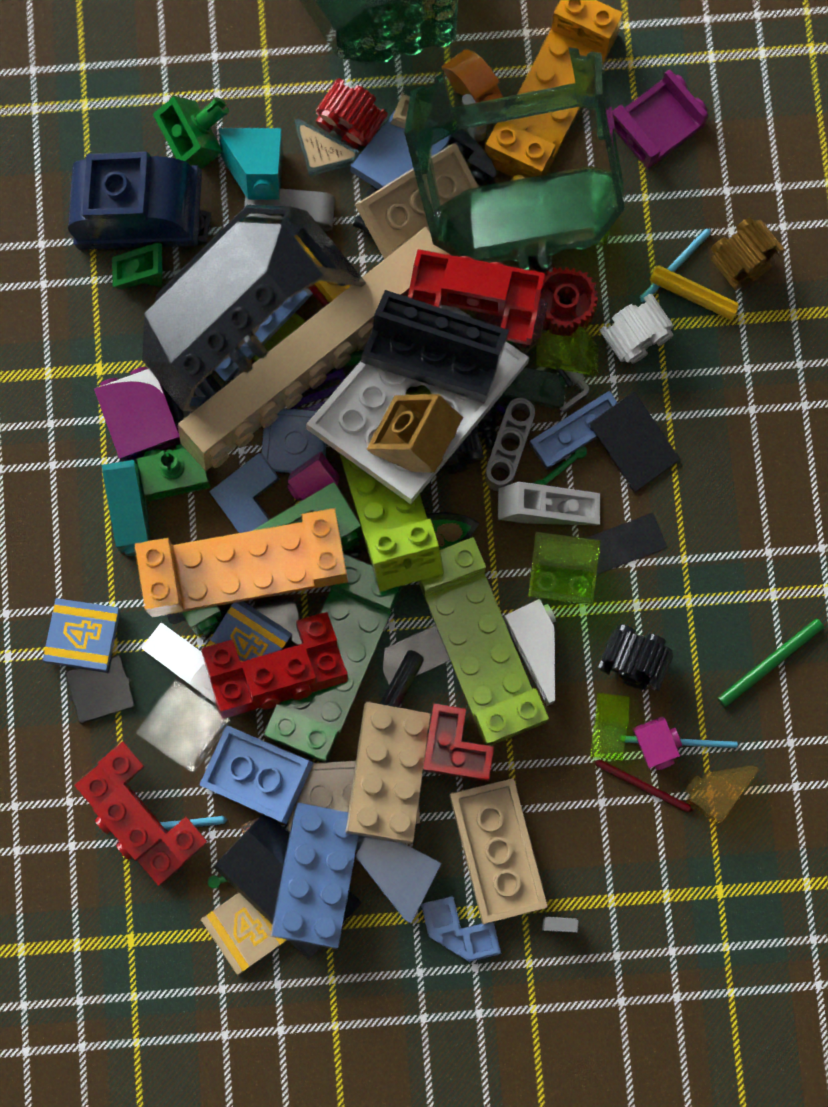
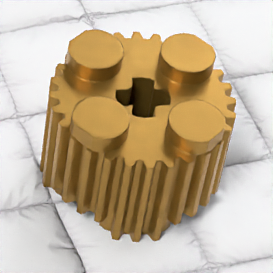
[711,217,785,290]

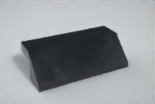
[361,290,509,403]
[213,814,362,960]

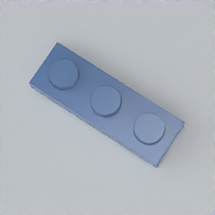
[529,391,618,469]

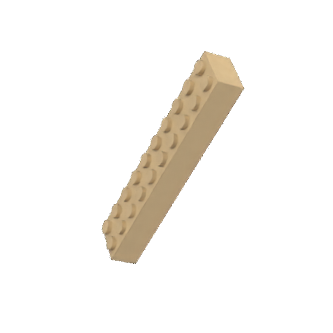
[178,227,450,472]

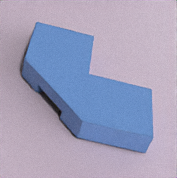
[421,896,501,962]

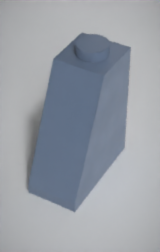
[355,836,441,923]

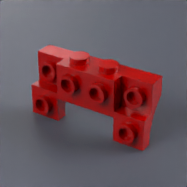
[408,249,545,345]
[201,612,348,720]
[74,741,209,886]

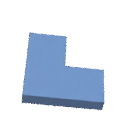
[209,453,280,533]

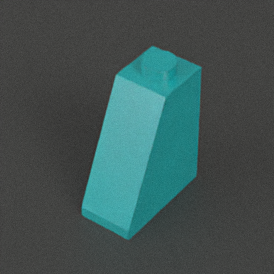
[219,128,283,200]
[101,460,151,556]

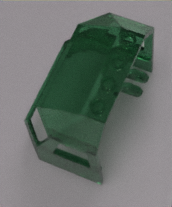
[404,47,625,270]

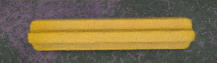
[650,266,739,319]

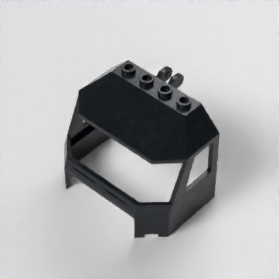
[142,204,367,411]

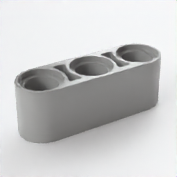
[243,189,335,231]
[485,398,535,491]

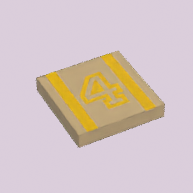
[200,893,287,975]

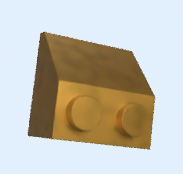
[366,394,463,473]

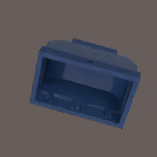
[68,152,202,250]

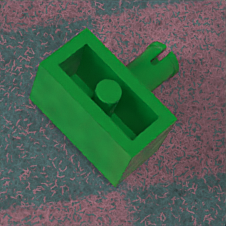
[153,96,229,170]
[137,444,211,502]

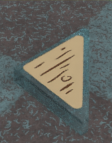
[294,119,361,176]

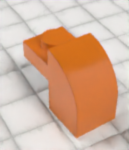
[441,49,508,122]

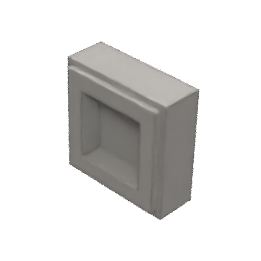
[542,917,578,932]

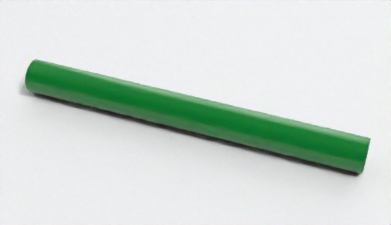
[717,618,824,708]

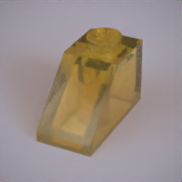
[685,765,759,824]

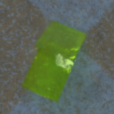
[537,326,598,376]
[590,693,630,762]

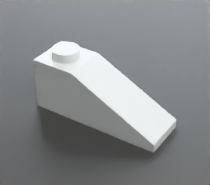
[498,482,600,525]
[504,599,556,706]
[142,623,216,704]

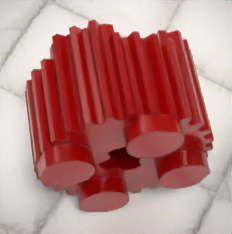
[316,78,388,150]
[537,267,598,338]

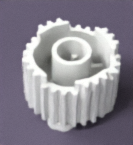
[599,294,674,364]

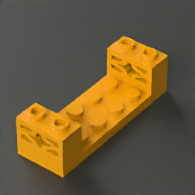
[485,0,623,188]
[135,508,348,617]

